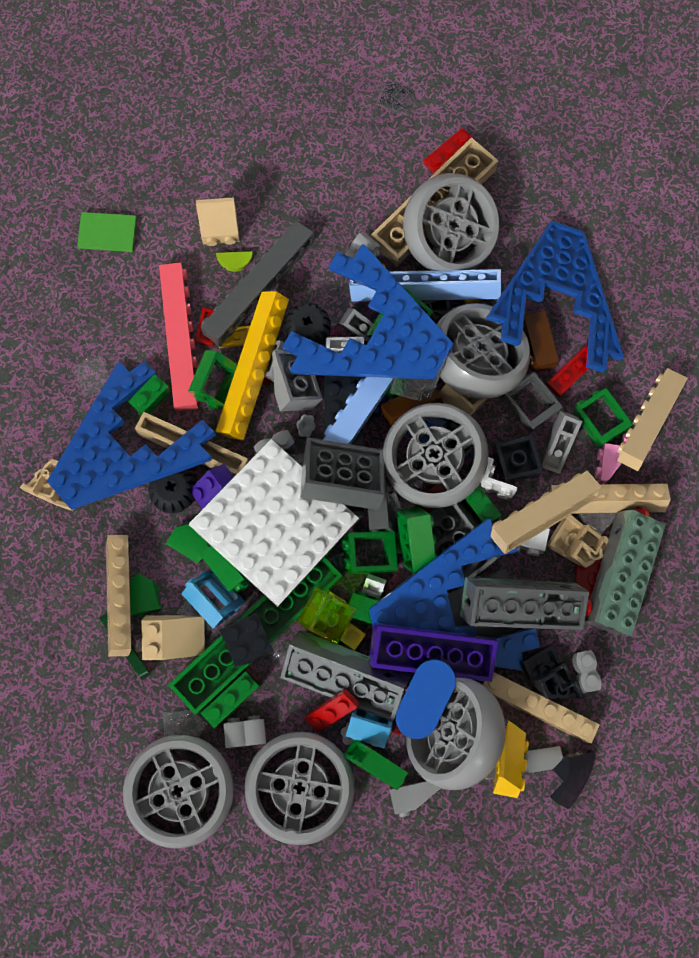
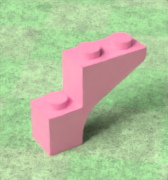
[595,431,651,485]

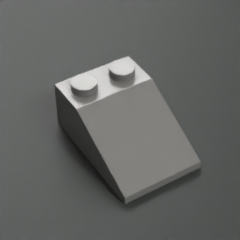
[272,350,323,412]

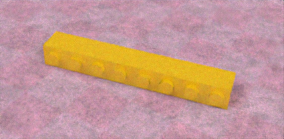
[215,291,289,440]

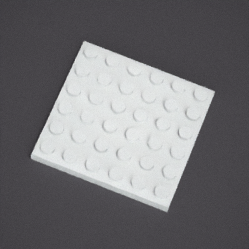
[189,439,359,606]

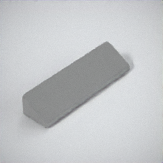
[484,746,563,780]

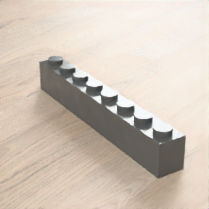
[201,221,314,347]

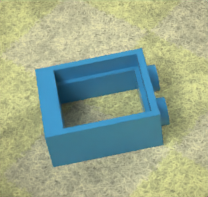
[181,570,245,629]

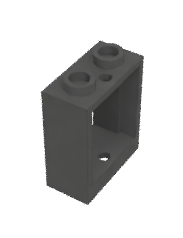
[502,372,563,434]
[368,481,397,534]

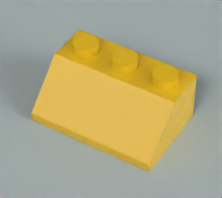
[493,720,529,798]

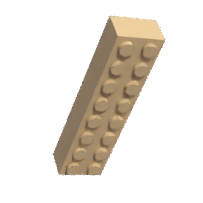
[371,138,498,267]

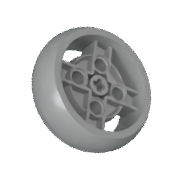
[403,173,499,271]
[436,304,530,399]
[383,403,489,508]
[406,677,506,790]
[245,732,355,845]
[123,735,234,849]

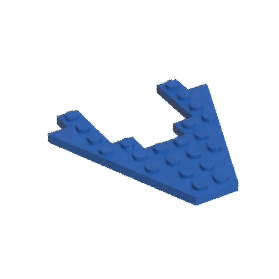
[486,221,624,372]
[282,244,454,380]
[47,361,216,510]
[368,518,540,671]

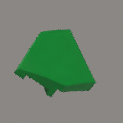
[166,523,209,564]
[129,572,162,618]

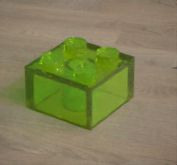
[297,587,356,644]

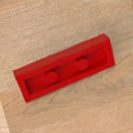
[423,127,475,174]
[546,346,589,398]
[304,689,360,732]

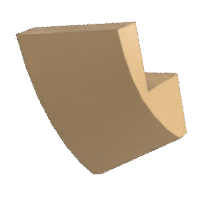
[20,459,74,511]
[546,515,609,568]

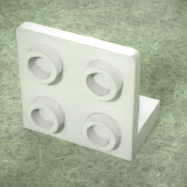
[479,457,518,500]

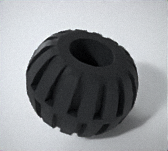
[285,302,331,345]
[148,470,196,513]

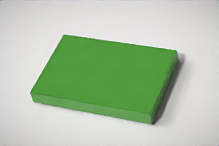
[77,212,137,252]

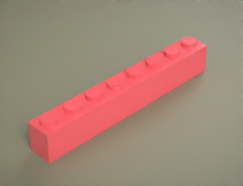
[159,263,201,412]

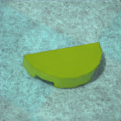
[216,251,253,272]

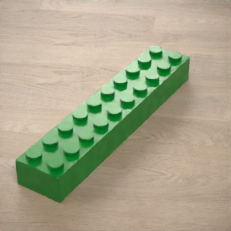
[168,557,343,716]

